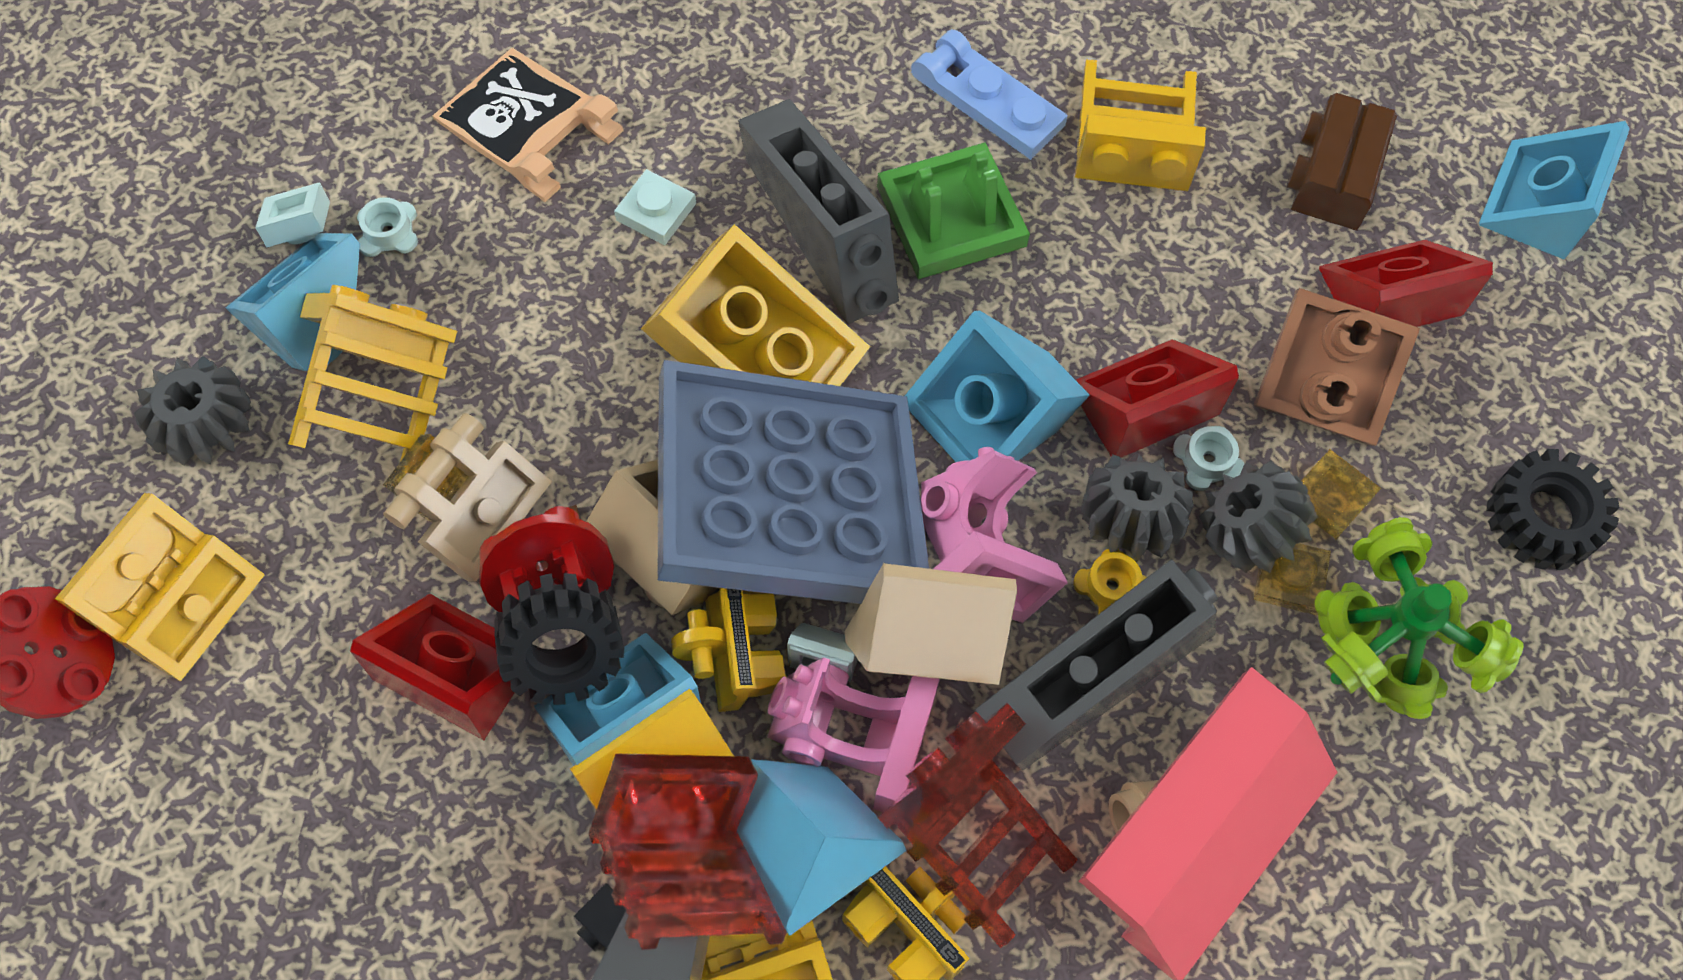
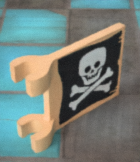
[433,48,624,202]

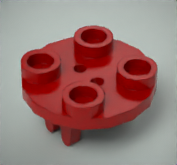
[479,506,615,612]
[0,586,115,719]

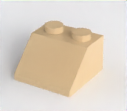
[586,459,718,615]

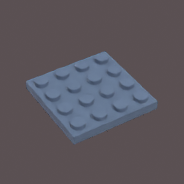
[657,360,929,604]

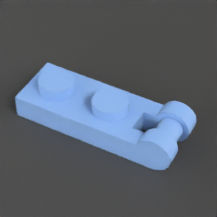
[911,29,1068,160]

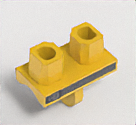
[671,588,786,712]
[842,866,970,980]

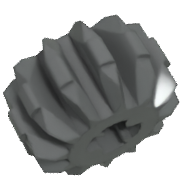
[134,356,252,466]
[1081,450,1193,562]
[1199,460,1318,573]

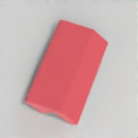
[1079,667,1338,980]

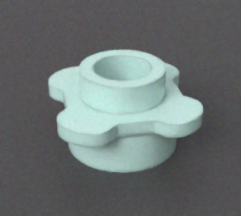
[357,197,418,257]
[1173,426,1245,491]

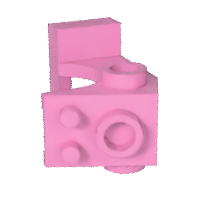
[921,447,1068,623]
[767,657,940,817]

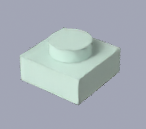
[614,169,696,245]
[255,182,330,248]

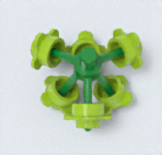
[1315,517,1524,719]

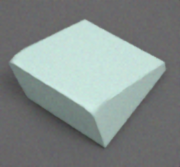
[787,623,858,682]

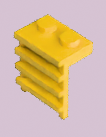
[1075,59,1206,191]
[288,285,457,475]

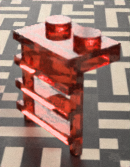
[878,703,1078,948]
[588,753,787,950]

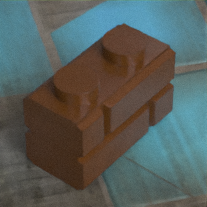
[1286,92,1397,231]

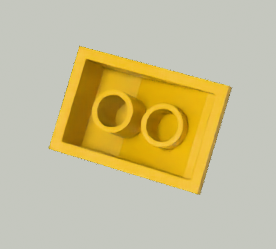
[641,224,870,386]

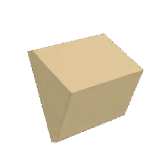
[845,563,1017,685]

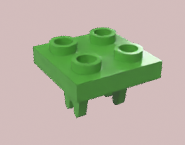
[877,142,1030,279]

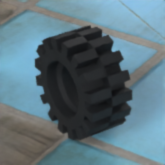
[1486,449,1620,570]
[494,573,624,705]

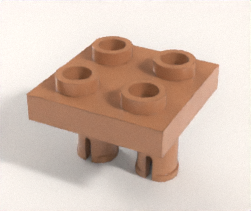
[1253,288,1420,446]

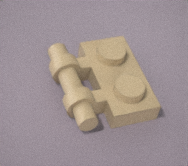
[383,413,552,582]

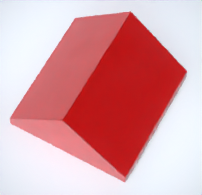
[1319,240,1493,327]
[1076,339,1239,458]
[350,594,515,741]

